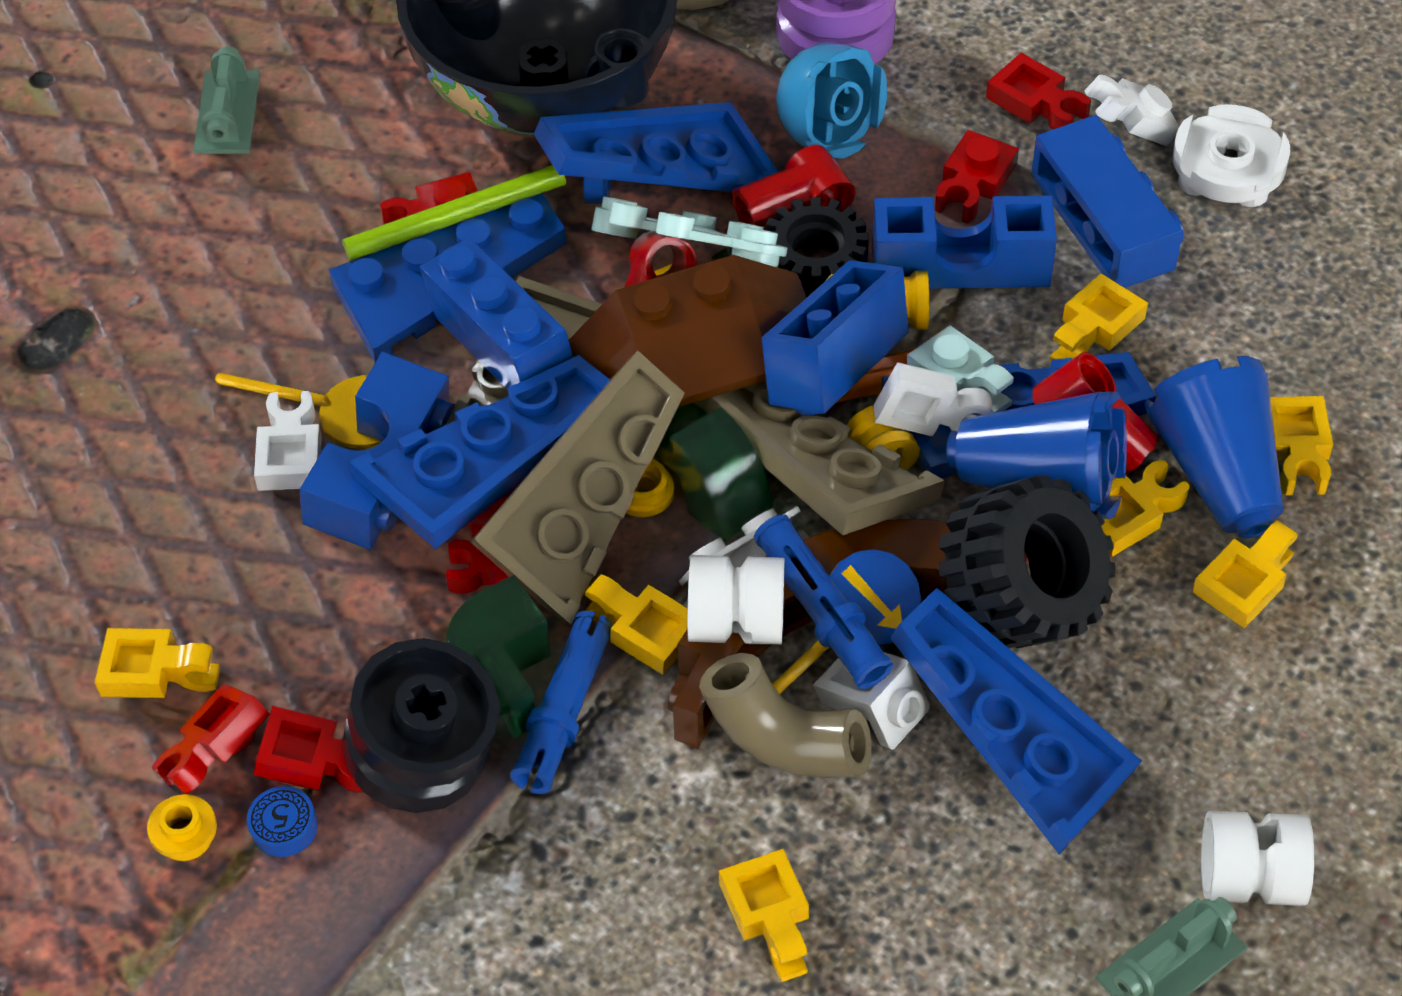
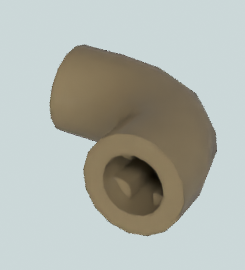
[699,653,871,778]

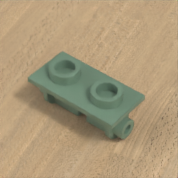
[193,46,261,154]
[1095,897,1248,996]

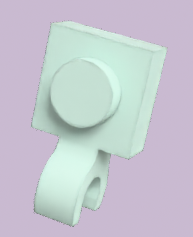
[907,325,1014,413]

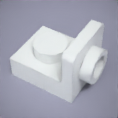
[813,652,930,749]

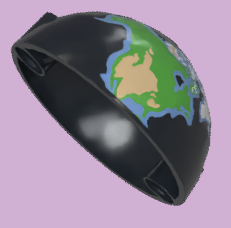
[396,0,677,135]

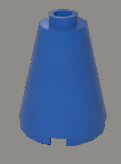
[1144,356,1283,539]
[947,391,1127,519]

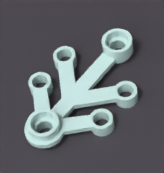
[591,196,788,268]

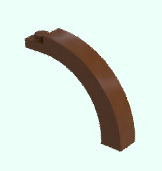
[667,519,950,749]

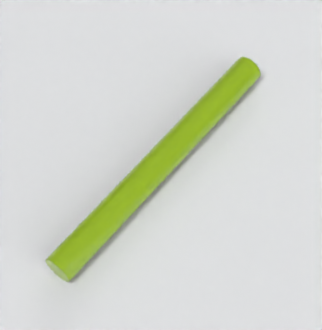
[342,165,566,261]

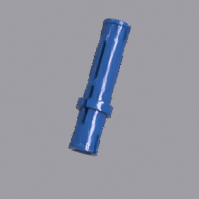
[754,515,893,689]
[510,611,613,794]

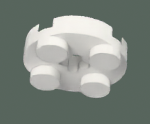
[1172,104,1290,207]

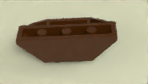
[568,255,807,407]

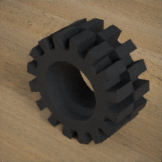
[766,197,869,297]

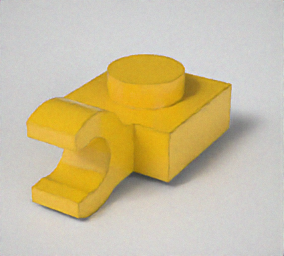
[1049,273,1148,362]
[1193,520,1298,629]
[585,575,688,675]
[94,628,221,698]
[718,849,809,982]

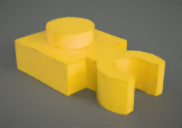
[1270,396,1334,496]
[1101,460,1190,558]

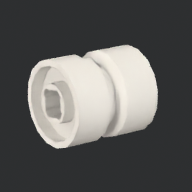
[688,555,785,645]
[1201,811,1314,906]

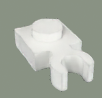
[1085,75,1179,146]
[873,362,993,436]
[254,391,322,491]

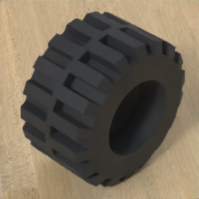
[938,475,1115,649]

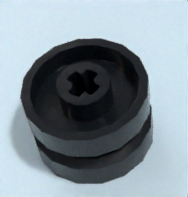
[341,638,500,813]

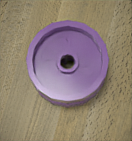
[776,0,896,64]

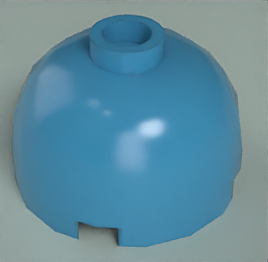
[776,42,888,159]

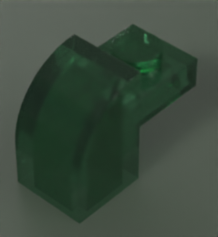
[654,403,773,541]
[446,574,551,738]

